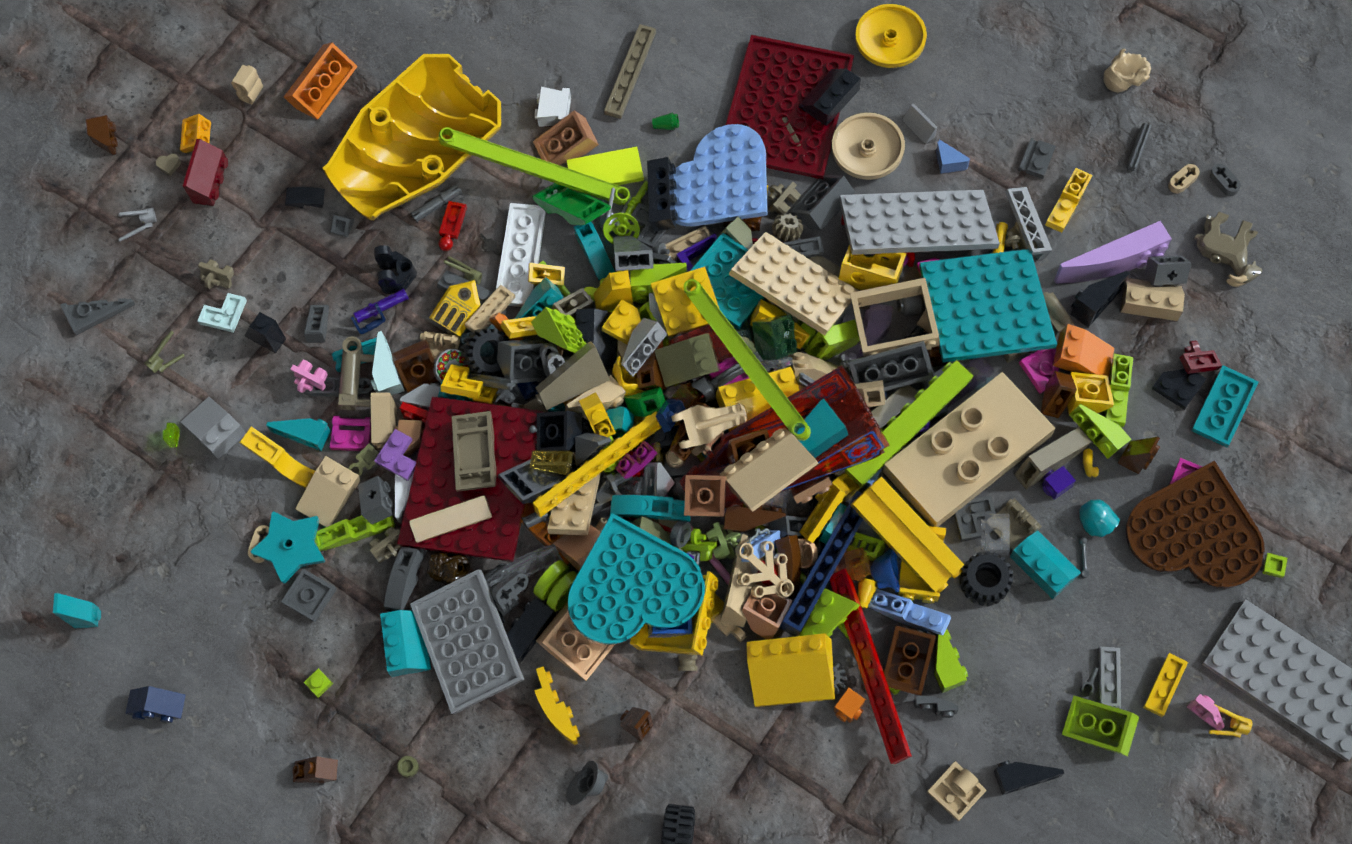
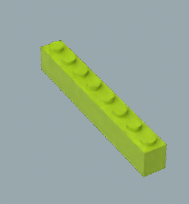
[845,360,974,487]

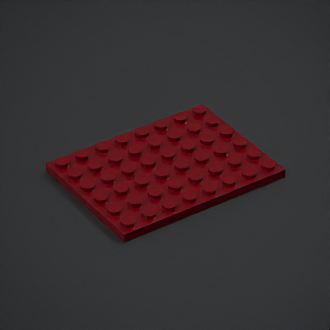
[726,35,854,180]
[397,397,544,562]

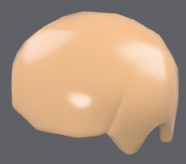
[798,539,818,569]

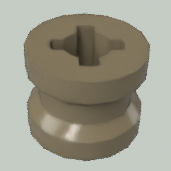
[678,654,698,671]

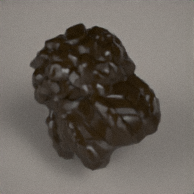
[427,552,470,585]

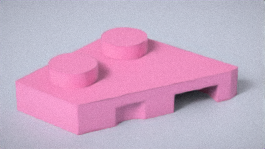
[1187,694,1225,730]

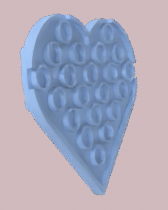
[663,124,767,227]

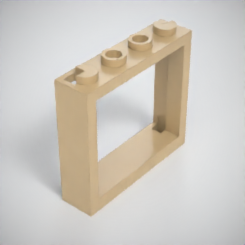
[850,278,940,357]

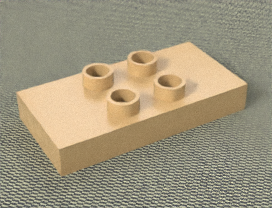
[883,372,1055,527]

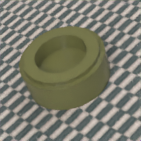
[397,756,419,778]

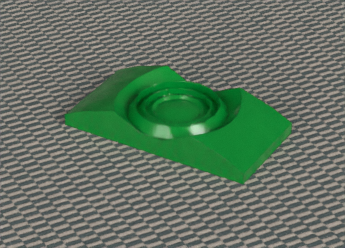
[533,183,611,225]

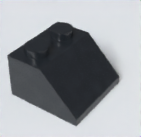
[536,411,582,452]

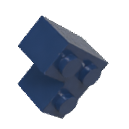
[125,686,186,723]

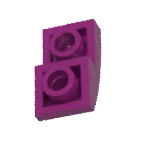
[615,440,657,479]

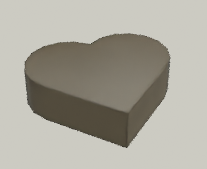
[156,154,181,176]

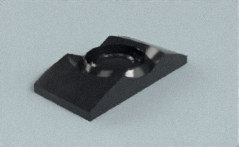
[498,451,581,504]

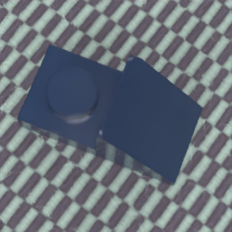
[656,398,686,433]

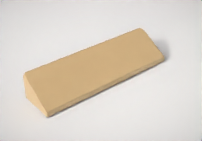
[409,496,492,543]

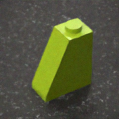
[805,319,860,361]

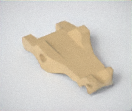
[671,403,747,449]

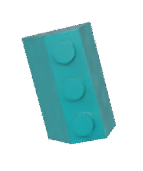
[1010,531,1081,599]
[380,610,431,677]

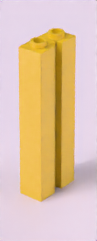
[850,477,964,592]

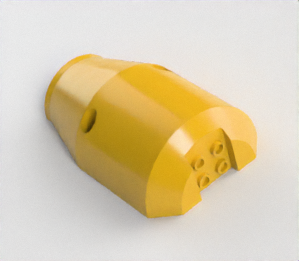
[323,54,501,220]

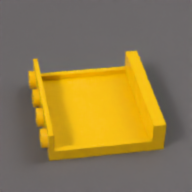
[630,571,718,656]

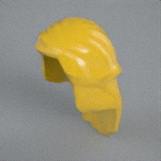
[612,356,644,397]

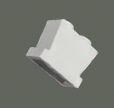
[535,87,571,127]

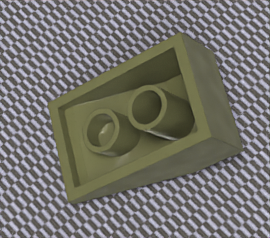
[654,333,721,387]

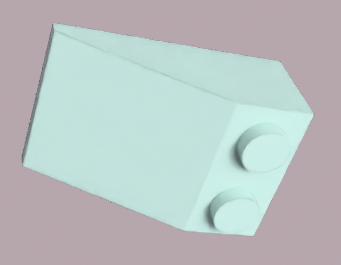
[371,331,405,396]

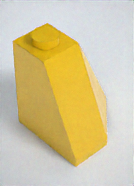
[594,270,633,311]

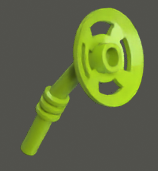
[603,181,648,244]

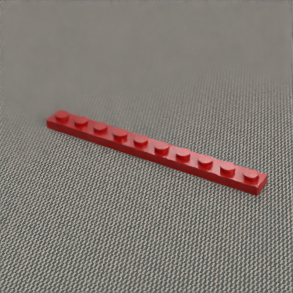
[830,568,912,765]

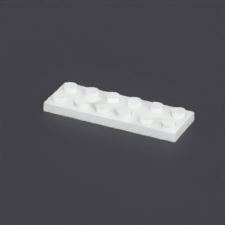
[496,203,546,307]

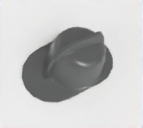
[566,761,608,805]

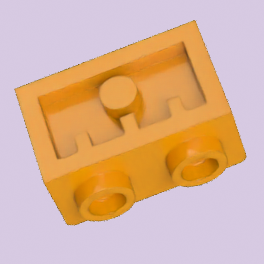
[180,114,211,153]

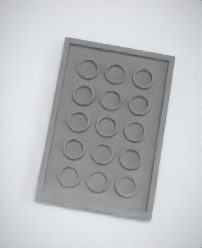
[410,569,524,714]

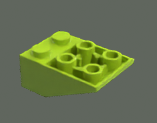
[531,307,586,353]

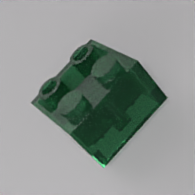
[752,314,797,360]

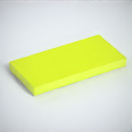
[567,147,644,185]

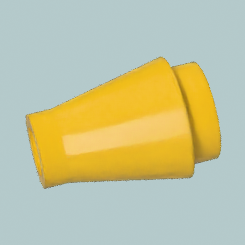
[857,578,877,609]

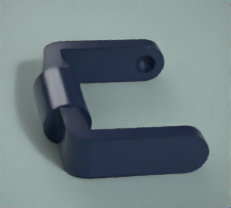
[351,303,386,334]

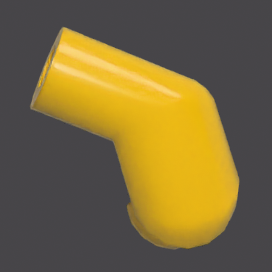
[1083,449,1099,478]

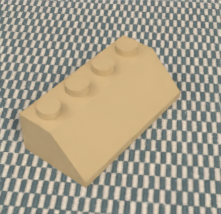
[720,534,764,627]

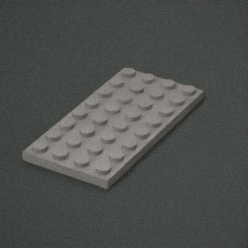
[839,190,1000,255]
[1202,599,1352,762]

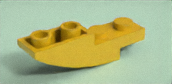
[1045,168,1093,233]
[534,666,580,745]

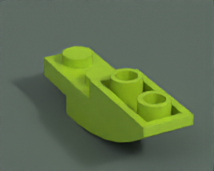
[1104,354,1133,427]

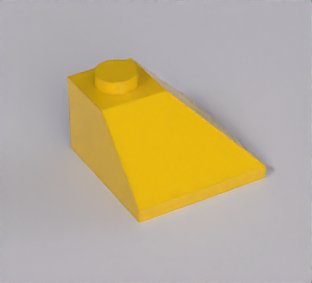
[1067,372,1114,414]

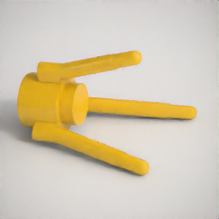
[1209,704,1252,738]

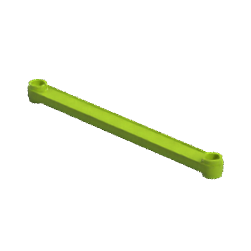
[438,127,630,205]
[684,279,811,441]

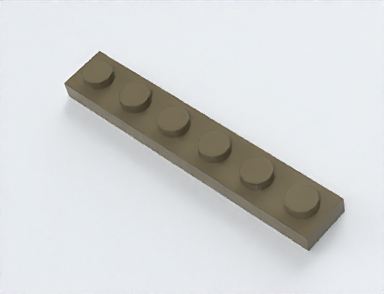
[604,24,656,119]

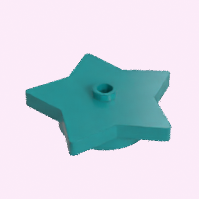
[251,511,325,584]

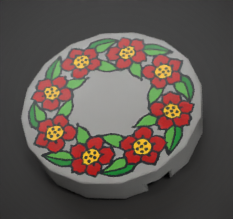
[433,349,470,383]

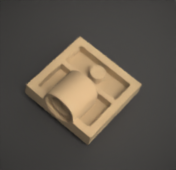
[927,761,987,822]

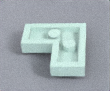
[198,293,247,333]

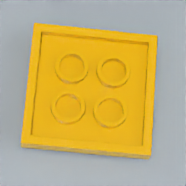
[651,267,719,338]

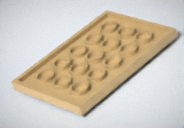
[729,232,858,336]

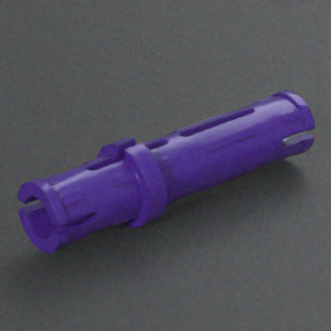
[353,289,409,324]

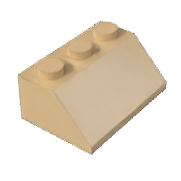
[1121,278,1185,321]

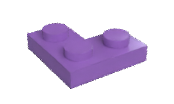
[374,429,416,481]

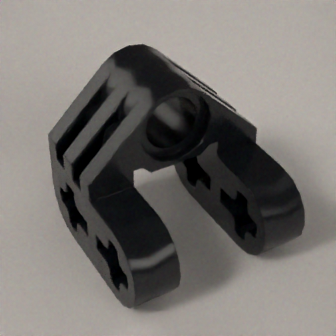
[374,245,417,294]

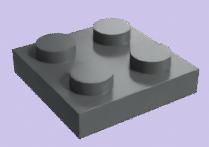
[281,569,337,622]

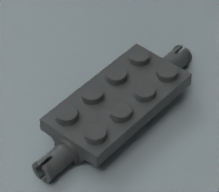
[522,471,633,529]

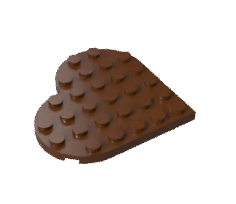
[1126,460,1265,588]

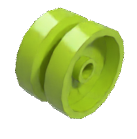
[533,560,578,612]

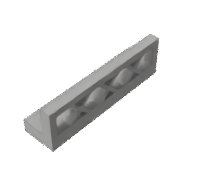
[1005,187,1052,260]

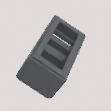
[304,305,329,343]

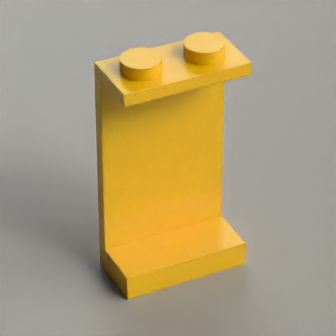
[898,526,946,604]

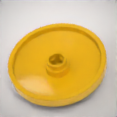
[855,4,927,68]

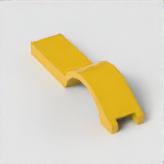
[239,426,315,489]

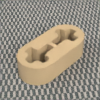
[1168,164,1200,194]
[248,525,269,563]

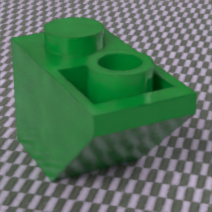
[624,387,665,417]

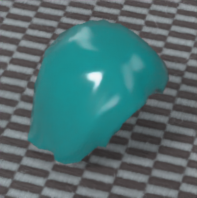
[1079,499,1120,537]

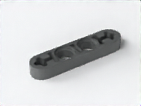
[304,377,374,397]

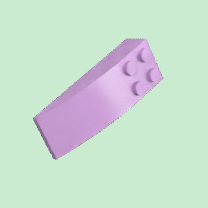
[1054,221,1172,284]

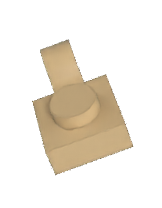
[712,612,746,643]

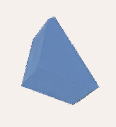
[936,140,970,174]

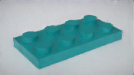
[1191,365,1259,448]

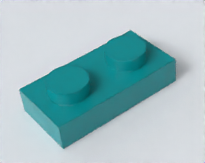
[819,503,847,544]

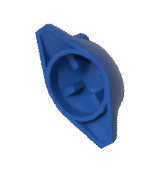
[870,548,900,592]

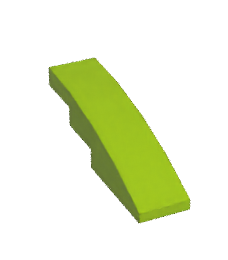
[315,515,395,551]

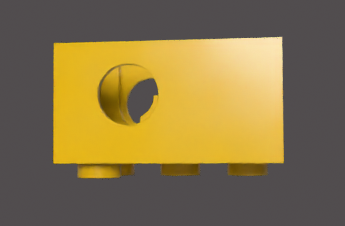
[839,245,906,290]

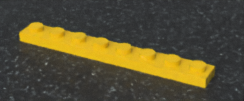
[533,412,661,518]

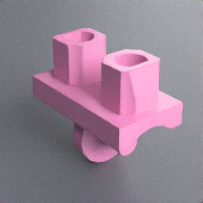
[290,359,328,393]

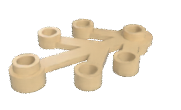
[735,541,794,598]

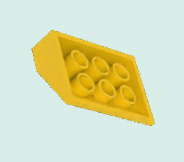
[716,367,806,438]
[747,633,835,707]

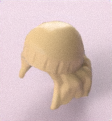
[1104,49,1151,93]

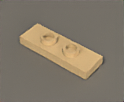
[465,285,516,332]

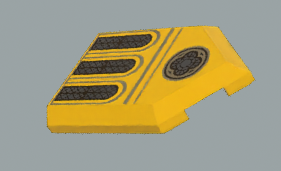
[429,280,481,337]

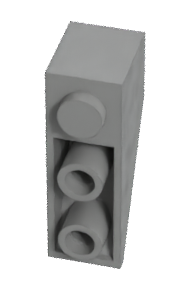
[621,318,667,377]

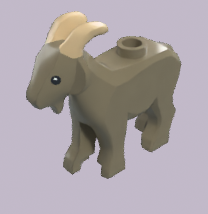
[1194,212,1262,287]

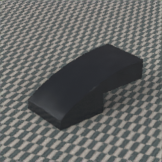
[285,187,325,208]

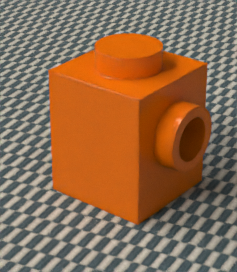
[834,688,866,723]

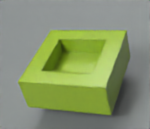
[1262,553,1288,578]
[304,668,333,698]

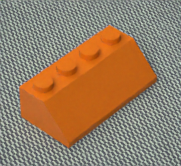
[284,42,358,120]

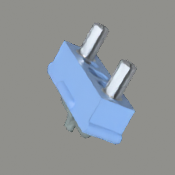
[741,528,781,573]

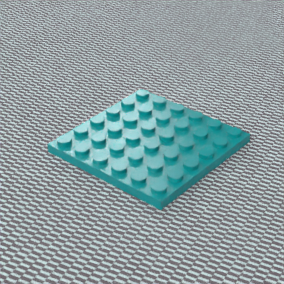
[919,249,1057,362]

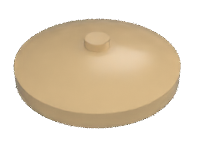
[832,113,905,180]

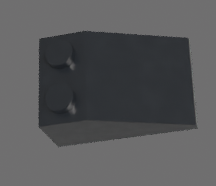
[1070,271,1130,328]

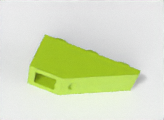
[1069,404,1132,459]
[934,629,968,693]

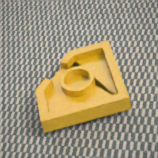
[602,299,641,345]

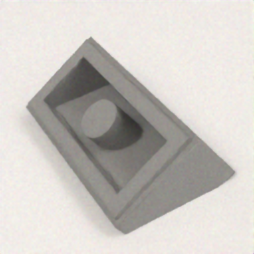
[903,104,937,144]

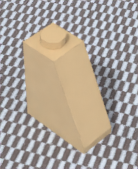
[371,393,397,451]

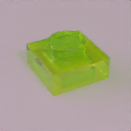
[163,423,180,447]

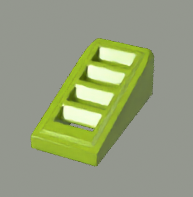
[846,532,886,561]

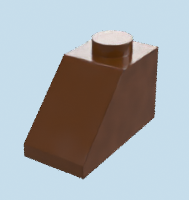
[1041,371,1077,418]

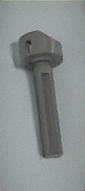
[691,351,763,405]

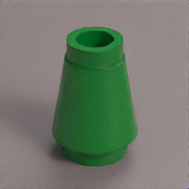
[652,112,679,130]

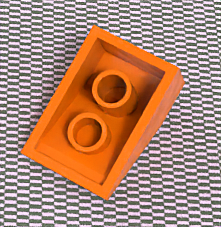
[1053,324,1114,378]

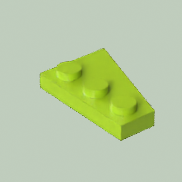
[799,588,860,637]

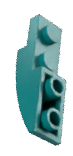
[610,495,691,523]

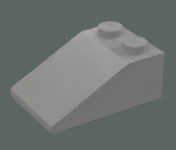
[181,397,246,459]

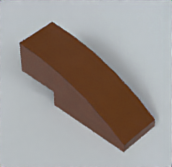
[774,535,801,599]

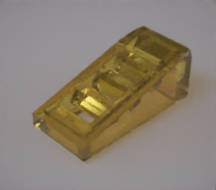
[529,451,573,475]

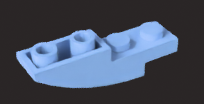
[868,589,951,636]

